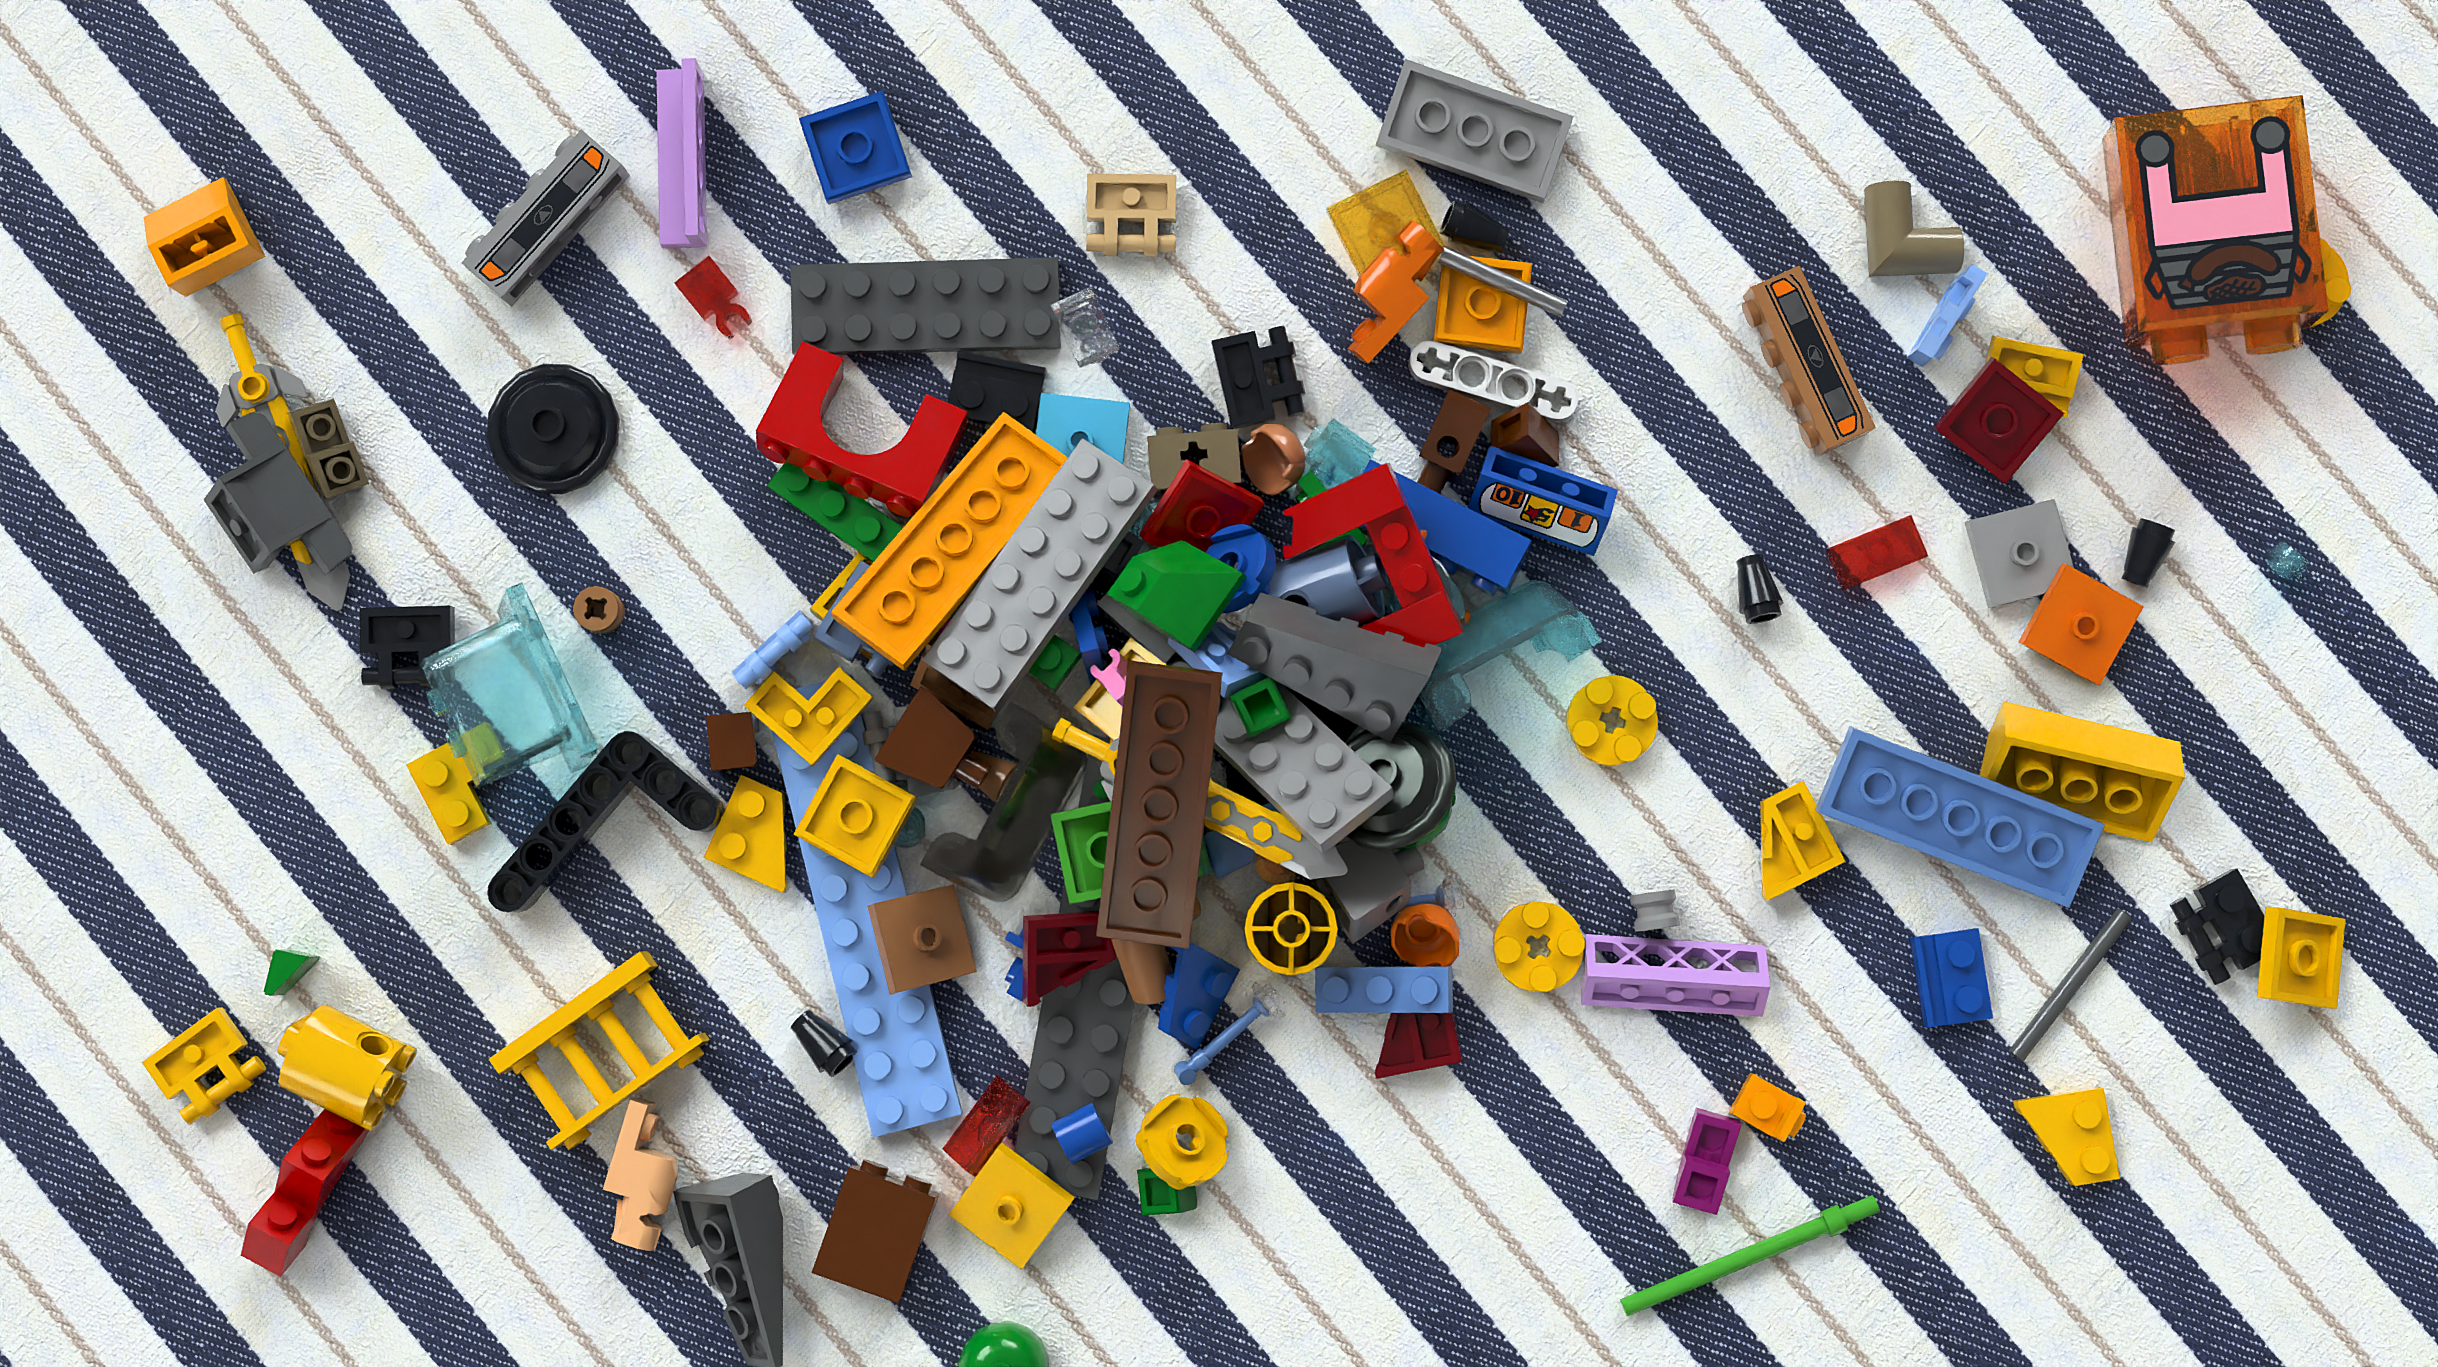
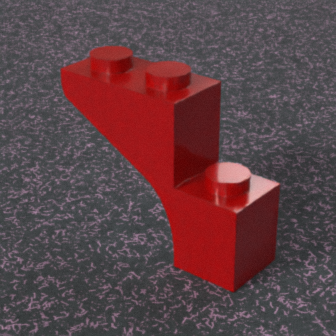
[241,1109,369,1277]

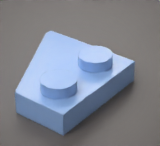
[1907,264,1988,367]

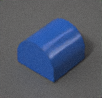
[1051,1101,1113,1165]

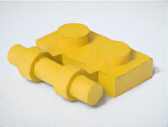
[141,1007,266,1125]

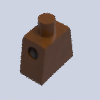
[1417,389,1491,494]
[874,687,992,791]

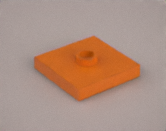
[2018,563,2144,686]

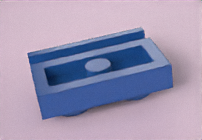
[1910,928,1993,1028]

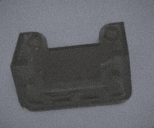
[920,701,1087,902]

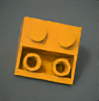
[143,177,266,297]

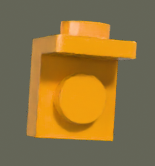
[1728,1073,1806,1142]

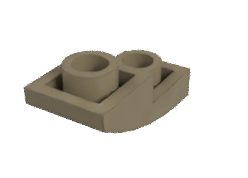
[287,398,369,499]

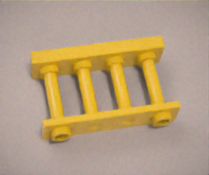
[489,951,710,1150]

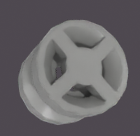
[1630,889,1680,932]

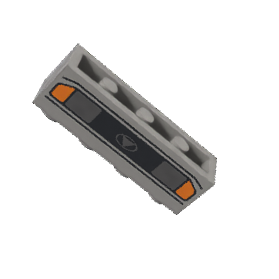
[461,129,630,307]

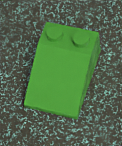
[1050,801,1212,904]

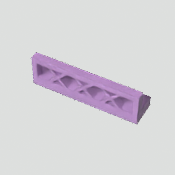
[656,58,707,249]
[1581,934,1770,1017]

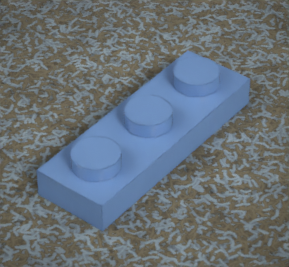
[1315,966,1453,1013]

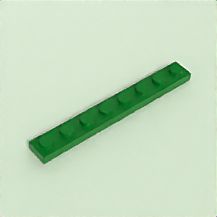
[767,462,1082,693]

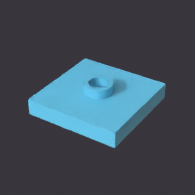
[1036,393,1130,464]

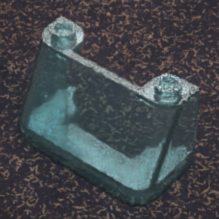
[1413,580,1602,734]

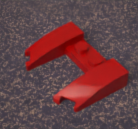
[1283,463,1465,647]

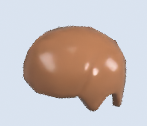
[1241,424,1306,496]

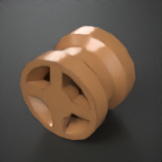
[573,586,625,634]

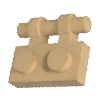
[1086,174,1176,257]

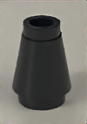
[1440,201,1510,253]
[2121,518,2176,588]
[1736,554,1784,624]
[790,1010,857,1077]

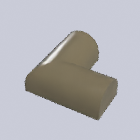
[1864,181,1964,277]

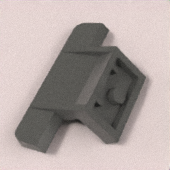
[204,412,353,575]

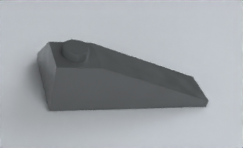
[673,1173,783,1367]

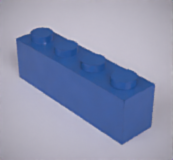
[1358,459,1532,596]

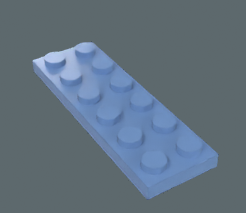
[1815,726,2105,908]

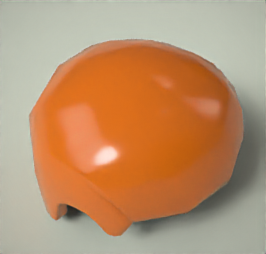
[1390,903,1460,967]

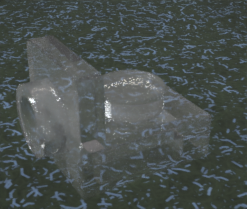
[1050,287,1120,368]

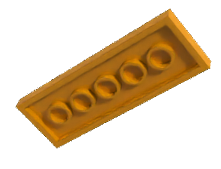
[831,412,1068,671]

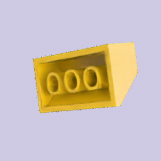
[1980,701,2185,842]

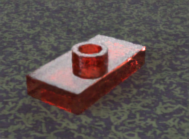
[1826,515,1928,591]
[942,1075,1031,1177]

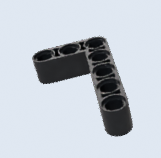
[487,731,725,913]

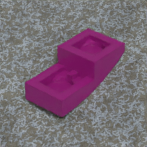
[1672,1107,1741,1215]

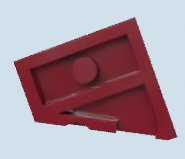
[1375,1013,1463,1079]

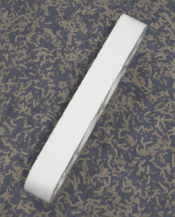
[1408,341,1578,423]

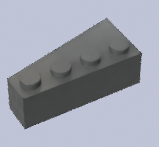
[1227,592,1442,742]

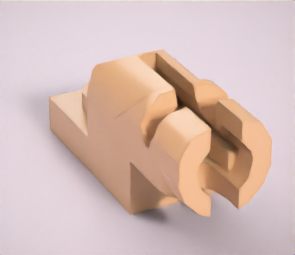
[603,1098,678,1251]

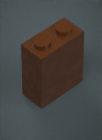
[811,1159,940,1304]

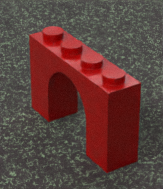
[756,341,968,517]

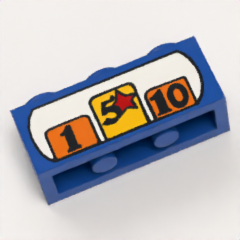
[1468,446,1618,556]

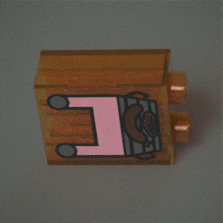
[2102,95,2328,365]

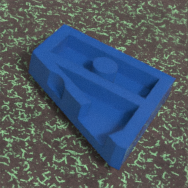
[1071,589,1109,685]
[1158,942,1241,1049]

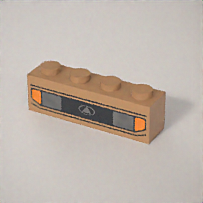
[1742,266,1876,456]

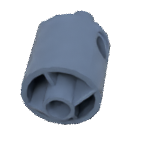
[1269,534,1390,628]

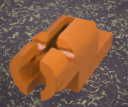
[1347,221,1444,364]

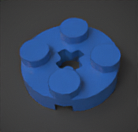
[1206,524,1276,613]

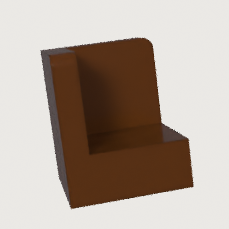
[1491,402,1559,467]
[706,712,760,772]

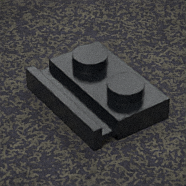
[947,351,1047,433]

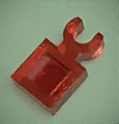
[674,256,752,339]

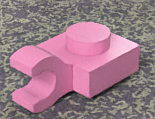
[1090,649,1128,707]

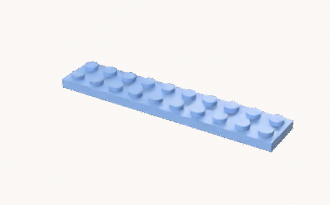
[771,674,963,1138]

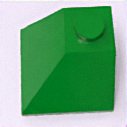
[1107,540,1247,652]

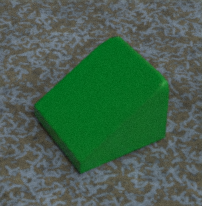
[1228,677,1292,738]
[263,949,320,996]
[1137,1168,1197,1215]

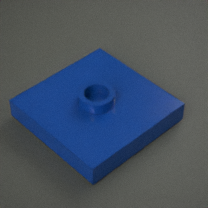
[799,91,912,205]

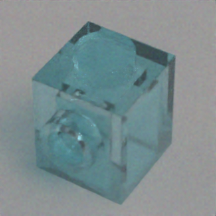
[1303,418,1377,486]

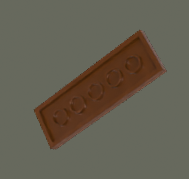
[1096,660,1223,949]

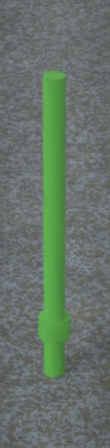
[1620,1195,1880,1317]

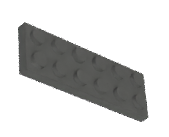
[790,257,1061,356]

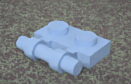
[732,610,814,689]

